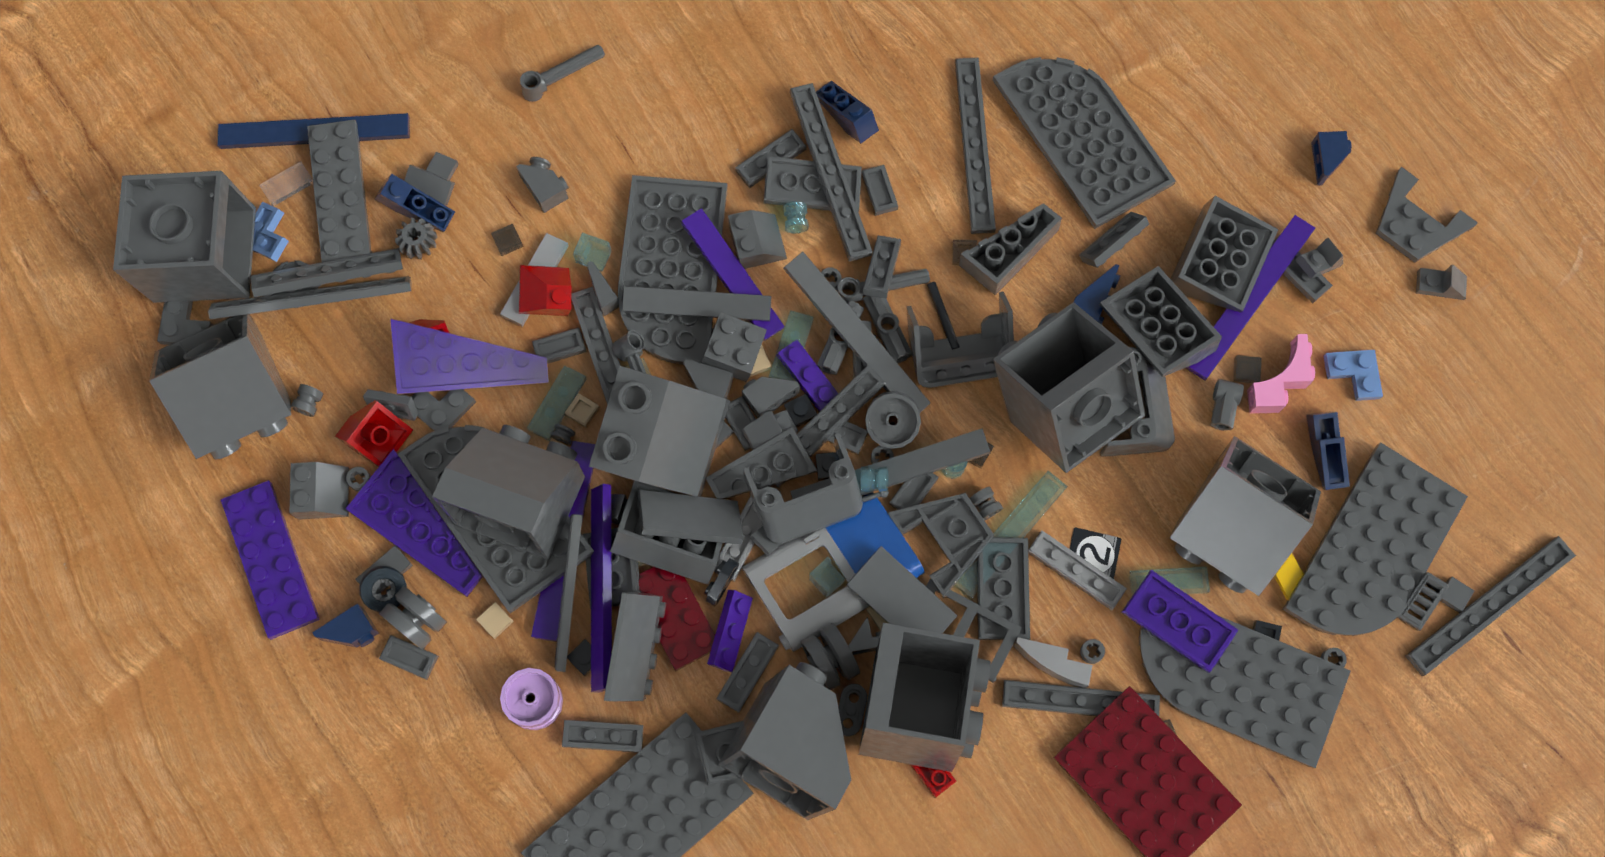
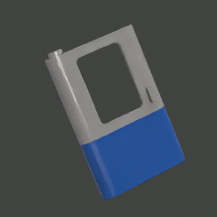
[742,492,925,652]

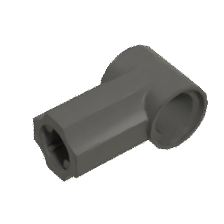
[1210,379,1244,431]

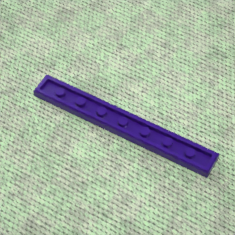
[1186,215,1315,381]
[531,441,595,642]
[591,484,612,693]

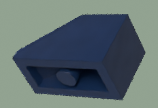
[1311,131,1352,186]
[312,603,379,648]

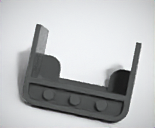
[906,291,1014,388]
[1100,347,1175,457]
[743,433,863,544]

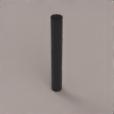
[927,282,960,350]

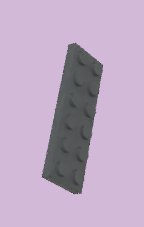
[307,120,372,262]

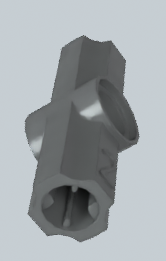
[863,295,912,364]
[817,300,864,375]

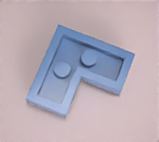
[253,202,289,262]
[1323,350,1383,401]

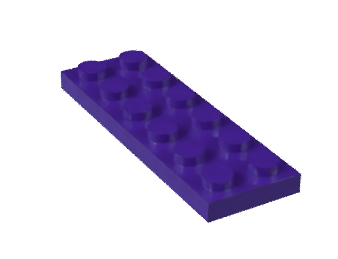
[220,480,320,640]

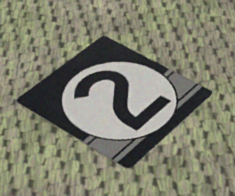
[1070,527,1122,579]

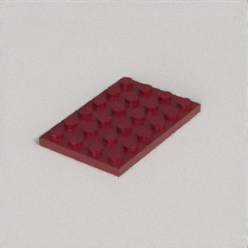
[1053,686,1242,857]

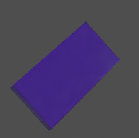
[1121,570,1238,673]

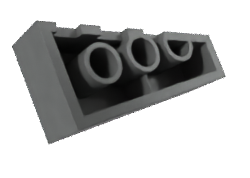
[959,203,1062,295]

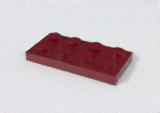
[639,567,715,672]

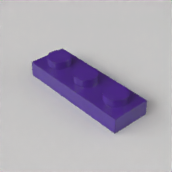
[776,340,838,412]
[707,590,753,672]

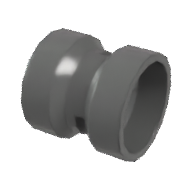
[291,384,324,417]
[969,487,1003,521]

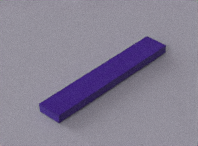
[681,208,785,341]

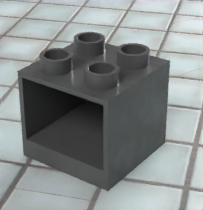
[113,171,256,303]
[993,302,1145,473]
[858,623,991,772]

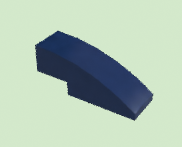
[1306,411,1350,490]

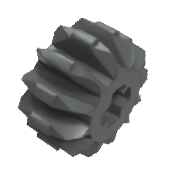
[395,217,437,259]

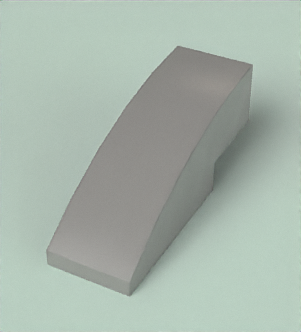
[1013,637,1093,688]

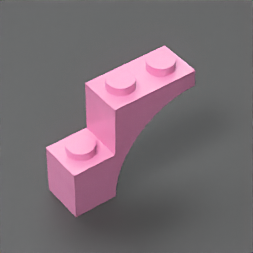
[1247,334,1315,414]

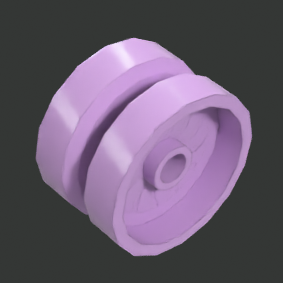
[500,668,563,730]

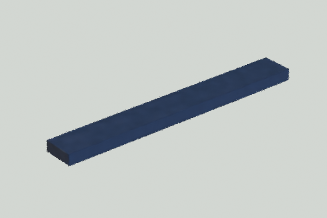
[217,113,410,149]

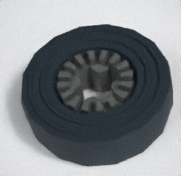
[359,566,407,612]

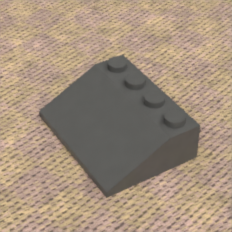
[1171,196,1279,312]
[1100,266,1222,377]
[610,480,722,585]
[604,591,666,701]

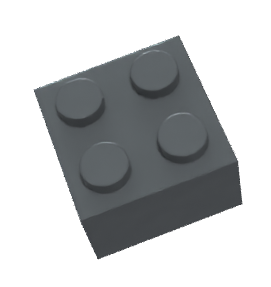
[701,312,767,382]

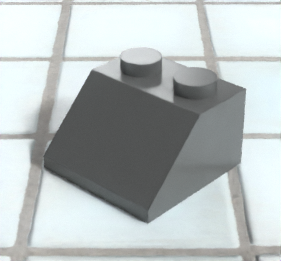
[728,210,787,269]
[289,462,349,520]

